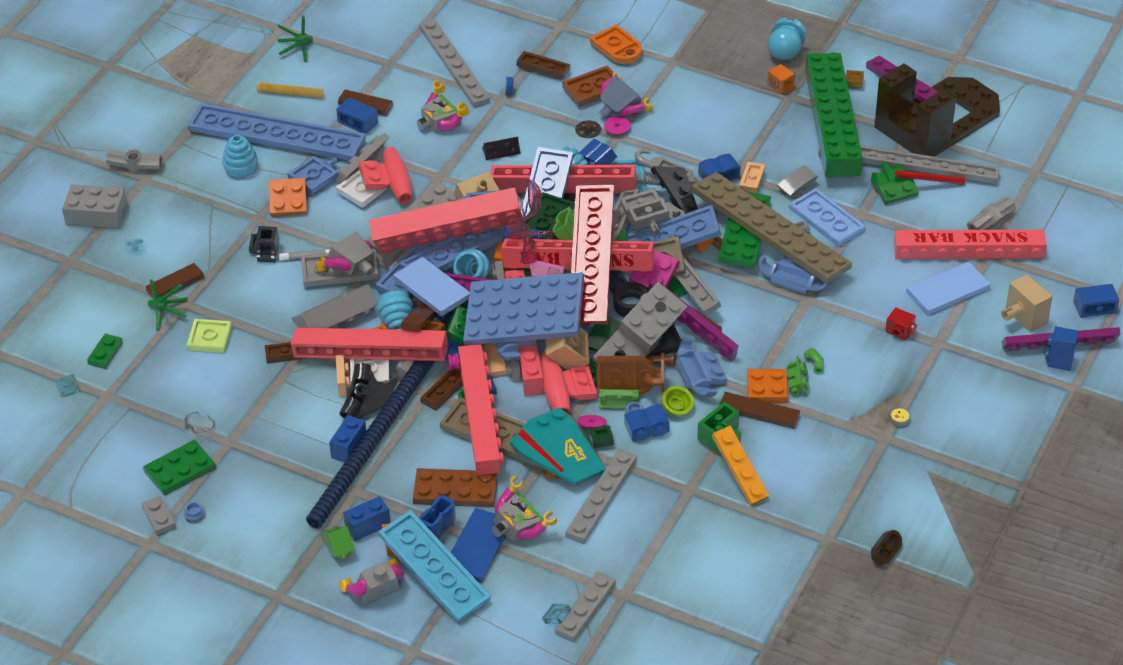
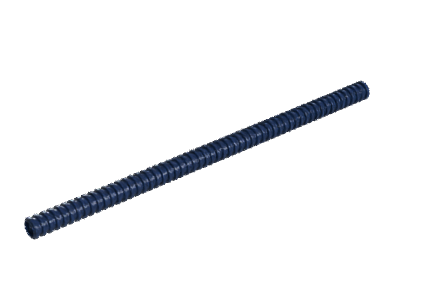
[306,299,469,529]

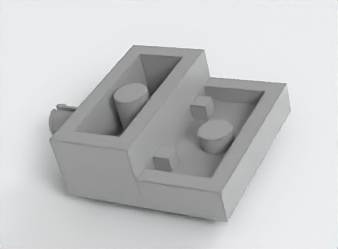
[620,188,669,235]

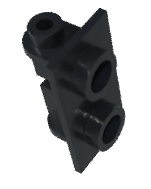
[482,136,520,160]

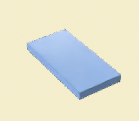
[789,188,866,247]
[393,257,471,316]
[906,261,991,315]

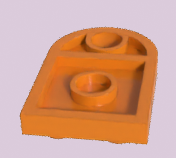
[590,24,642,64]

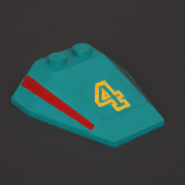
[510,408,606,485]

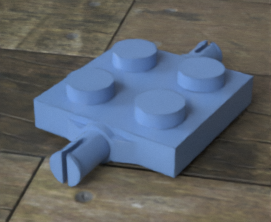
[287,156,339,195]

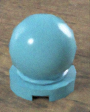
[768,17,806,61]

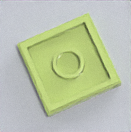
[186,319,232,353]

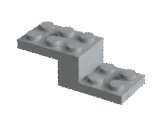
[592,282,687,363]

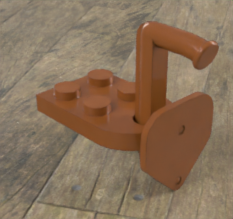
[597,353,676,396]

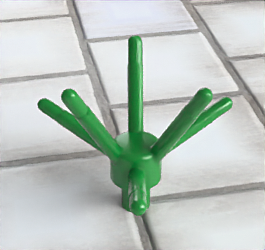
[277,15,313,62]
[148,279,188,330]

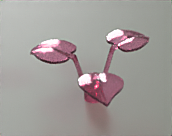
[507,179,559,263]

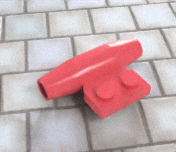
[358,147,412,204]
[539,352,597,415]

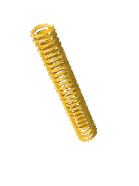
[256,82,325,98]

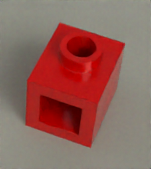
[885,307,917,340]

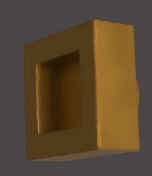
[846,70,864,88]

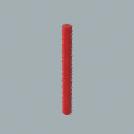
[895,170,965,185]

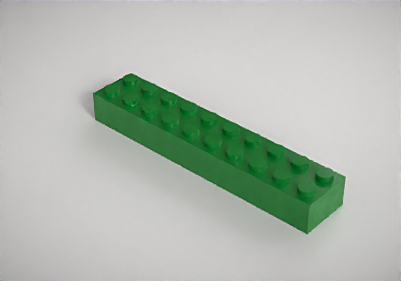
[805,52,863,177]

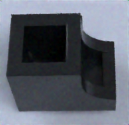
[249,226,280,262]

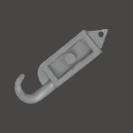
[635,149,700,185]

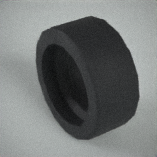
[614,283,648,317]

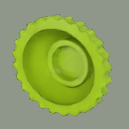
[660,386,695,417]

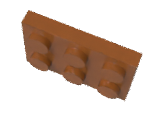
[562,65,614,107]

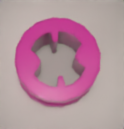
[448,353,460,371]

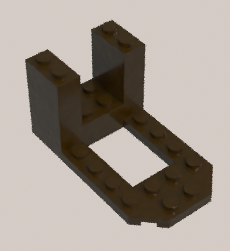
[874,63,1000,157]

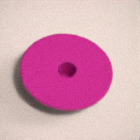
[604,116,630,134]
[577,415,607,428]

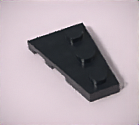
[651,166,698,214]

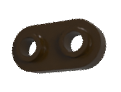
[871,530,902,565]

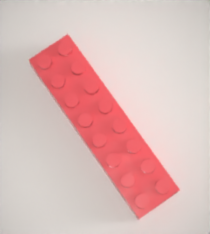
[369,187,524,254]

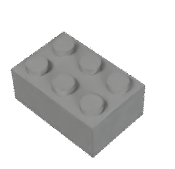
[62,184,127,229]

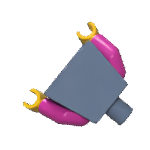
[599,72,654,119]

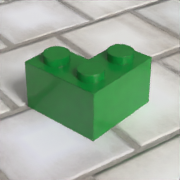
[697,402,741,456]

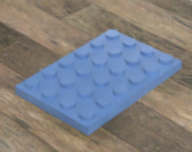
[463,272,585,346]

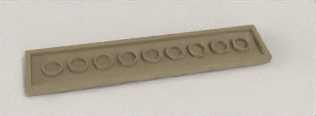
[690,172,852,284]

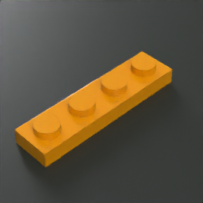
[712,425,769,506]

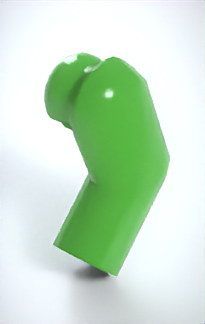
[804,348,824,374]

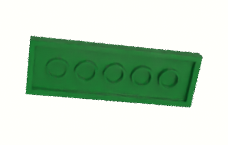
[718,191,771,269]

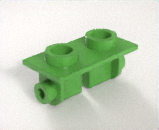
[787,356,809,396]
[599,389,639,409]

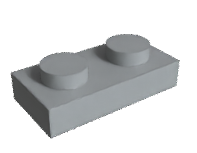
[141,496,176,536]

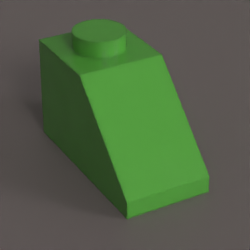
[319,525,355,559]

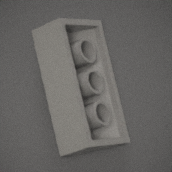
[292,284,377,328]

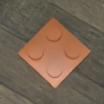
[269,178,307,216]
[747,369,788,403]

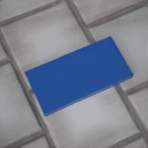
[451,508,506,583]

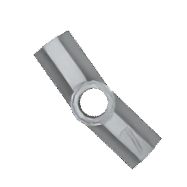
[106,149,162,173]
[967,197,1016,230]

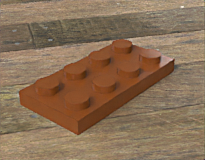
[413,468,497,507]

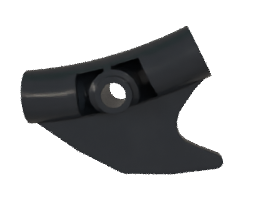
[339,363,398,419]

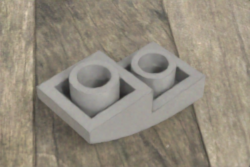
[778,165,818,198]

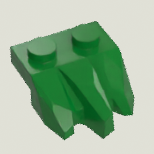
[871,161,919,205]

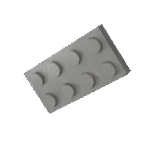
[301,249,379,287]

